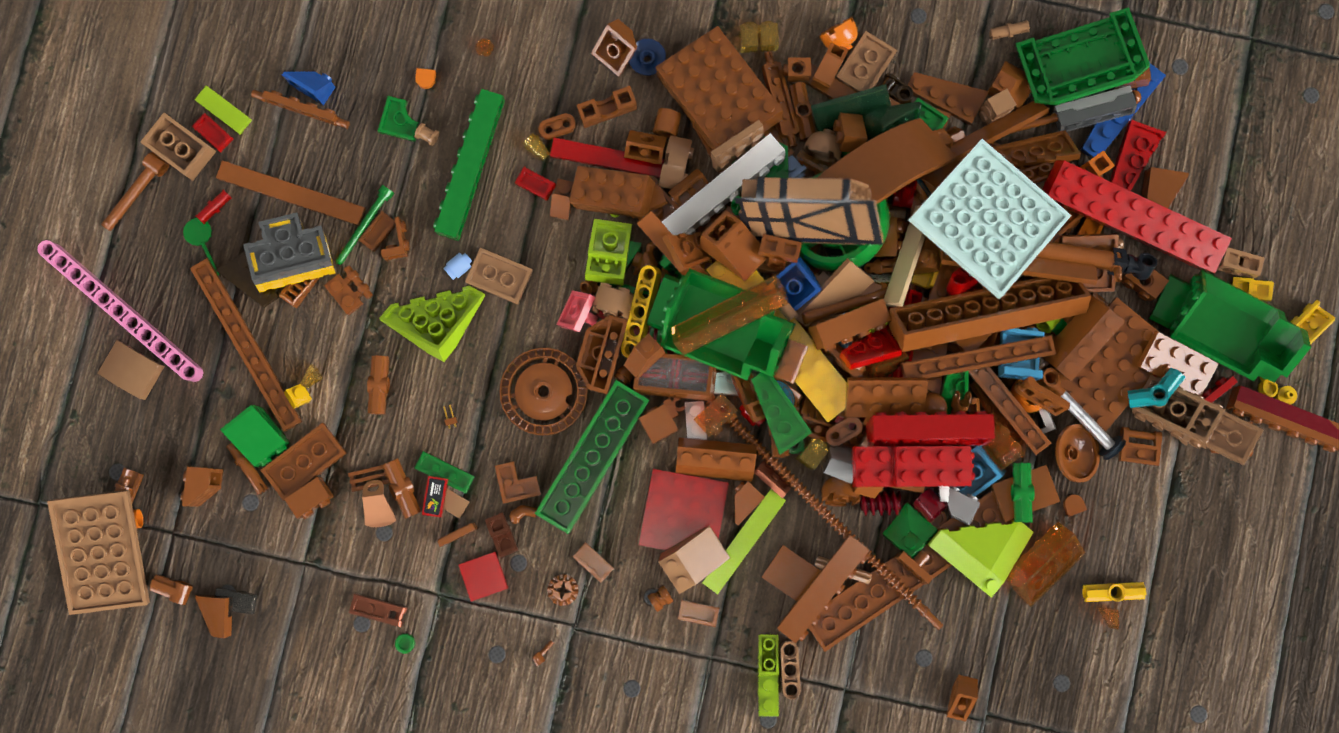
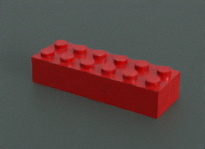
[866,411,995,447]

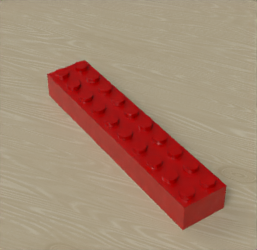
[1042,160,1232,274]

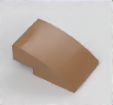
[98,340,165,400]

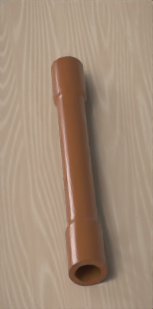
[802,287,888,324]

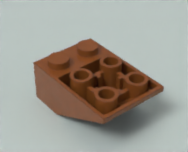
[699,210,768,281]

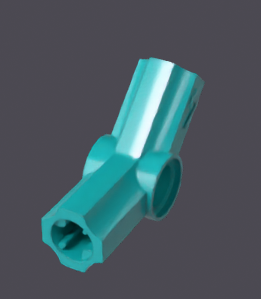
[1128,368,1186,408]

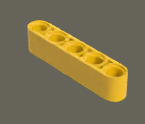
[621,265,662,358]

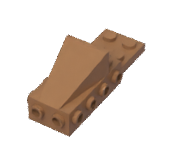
[1132,375,1264,465]

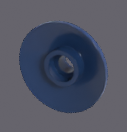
[629,39,666,76]

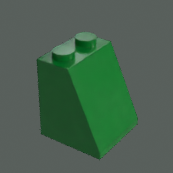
[220,405,290,467]

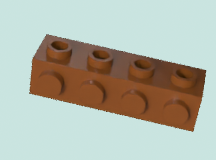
[808,299,892,352]

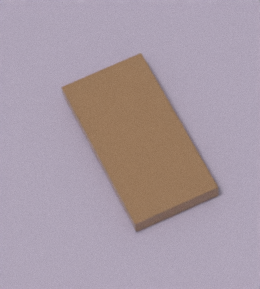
[795,258,874,328]

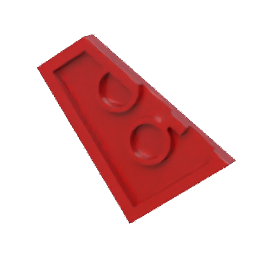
[840,328,902,370]

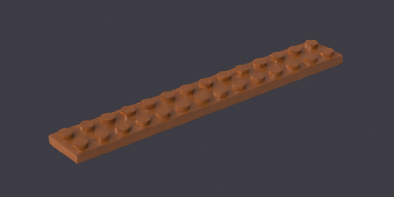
[808,476,1014,652]

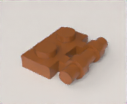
[324,266,373,315]

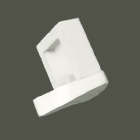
[1039,409,1056,434]

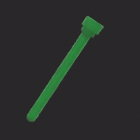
[336,185,395,265]

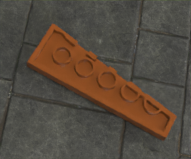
[958,130,1081,167]

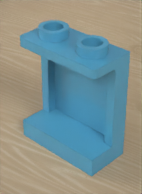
[998,328,1044,381]

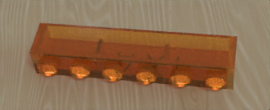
[671,275,789,355]

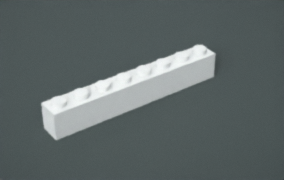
[662,133,785,235]

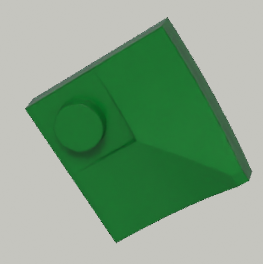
[882,502,938,559]

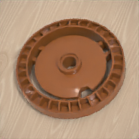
[499,348,588,436]

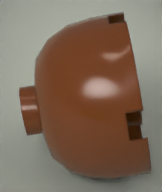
[821,477,860,507]

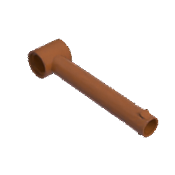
[101,152,169,231]

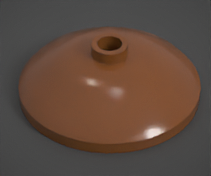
[1055,424,1100,482]

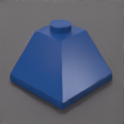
[282,72,335,106]

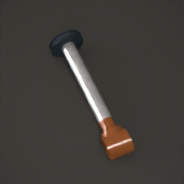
[1036,368,1126,460]

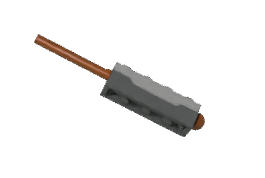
[1010,86,1142,134]

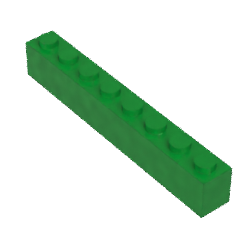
[433,89,505,241]

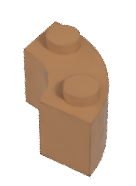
[658,135,694,189]

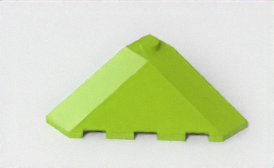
[379,286,485,362]
[928,520,1033,598]

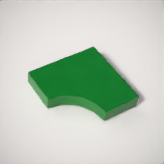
[378,96,420,142]

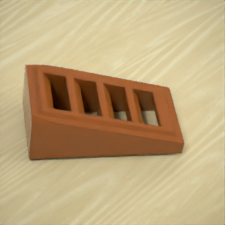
[278,278,320,309]

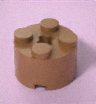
[592,283,634,320]

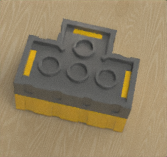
[243,213,335,293]

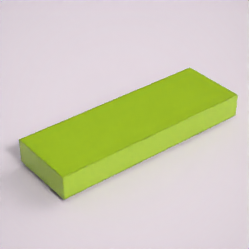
[195,85,252,135]

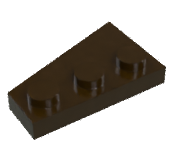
[216,251,280,307]

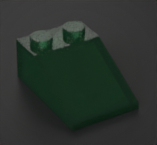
[864,102,922,142]

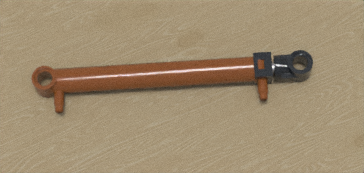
[1036,241,1158,282]

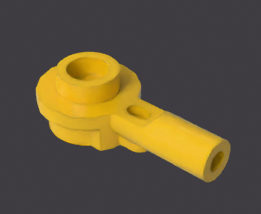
[1258,376,1278,398]

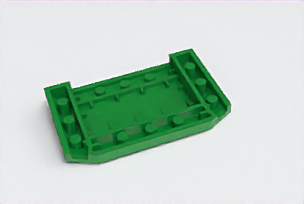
[1016,7,1150,105]

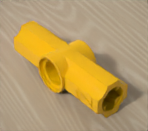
[1082,582,1146,602]

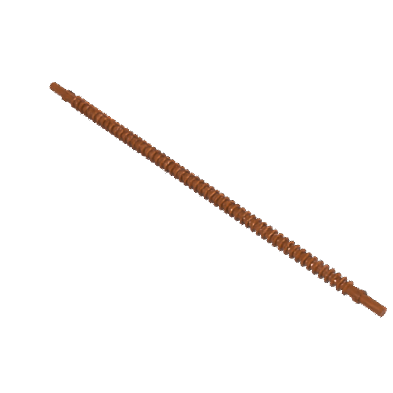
[703,396,943,630]

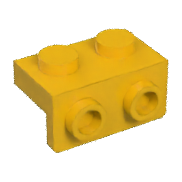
[1291,300,1335,344]

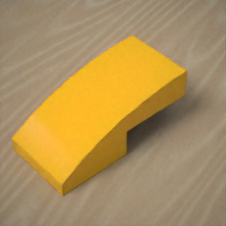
[1232,277,1274,302]

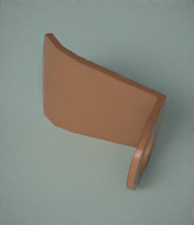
[362,480,396,527]

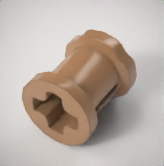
[414,123,439,146]

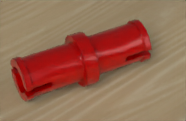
[195,190,232,224]

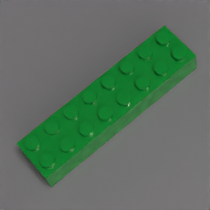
[535,380,650,534]

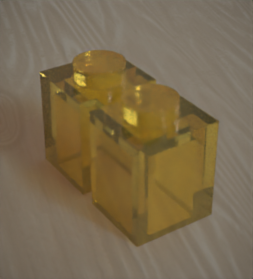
[739,21,779,53]
[796,438,829,470]

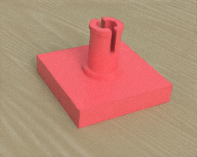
[556,290,598,332]

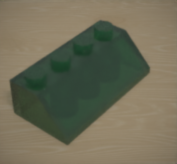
[811,84,893,134]

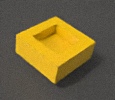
[284,383,312,409]

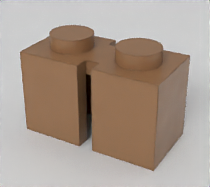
[979,89,1017,125]

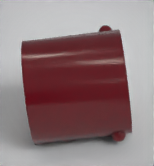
[913,488,948,522]

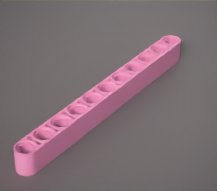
[37,240,203,382]

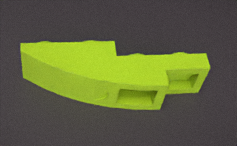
[758,635,779,717]

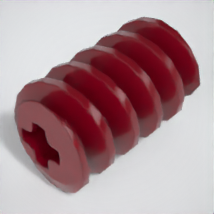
[860,491,901,516]

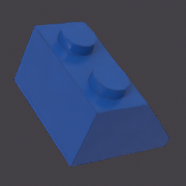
[767,257,822,311]

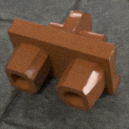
[115,468,144,503]

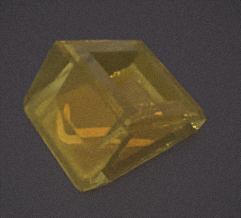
[300,364,323,388]

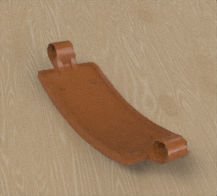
[817,118,956,205]

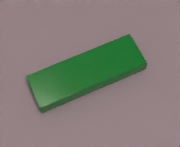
[414,451,475,494]

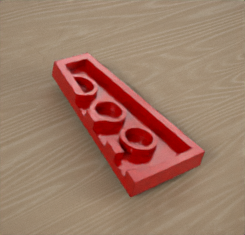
[1110,120,1166,191]

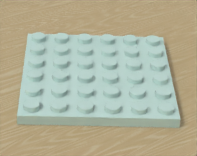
[908,139,1071,299]

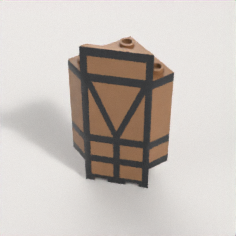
[734,178,883,245]

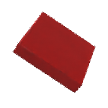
[458,551,508,602]

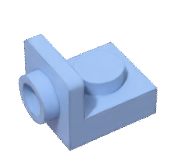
[788,155,807,178]

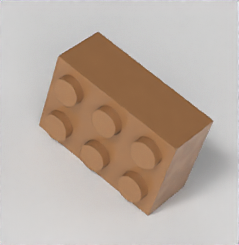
[140,113,216,181]

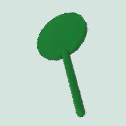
[183,218,219,276]

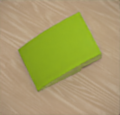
[585,219,632,285]

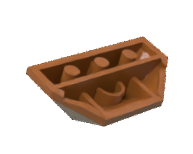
[576,315,628,394]

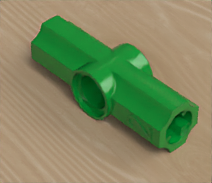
[1011,463,1035,522]

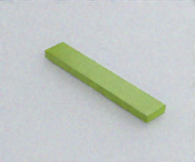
[702,489,786,595]

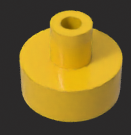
[1275,386,1297,405]

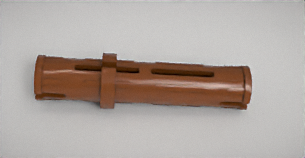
[226,443,269,495]

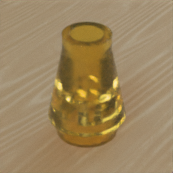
[522,133,550,161]

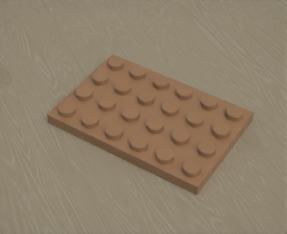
[47,490,150,615]

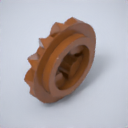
[547,574,579,606]

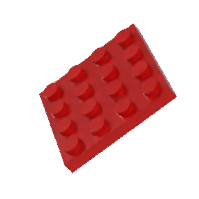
[639,469,729,550]

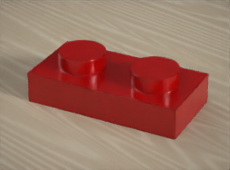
[1202,376,1238,403]

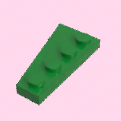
[751,372,812,455]

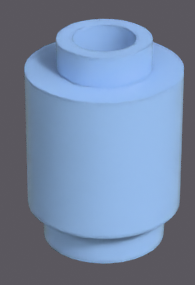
[443,252,473,280]

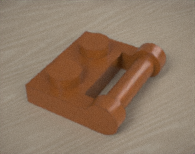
[1118,427,1162,466]

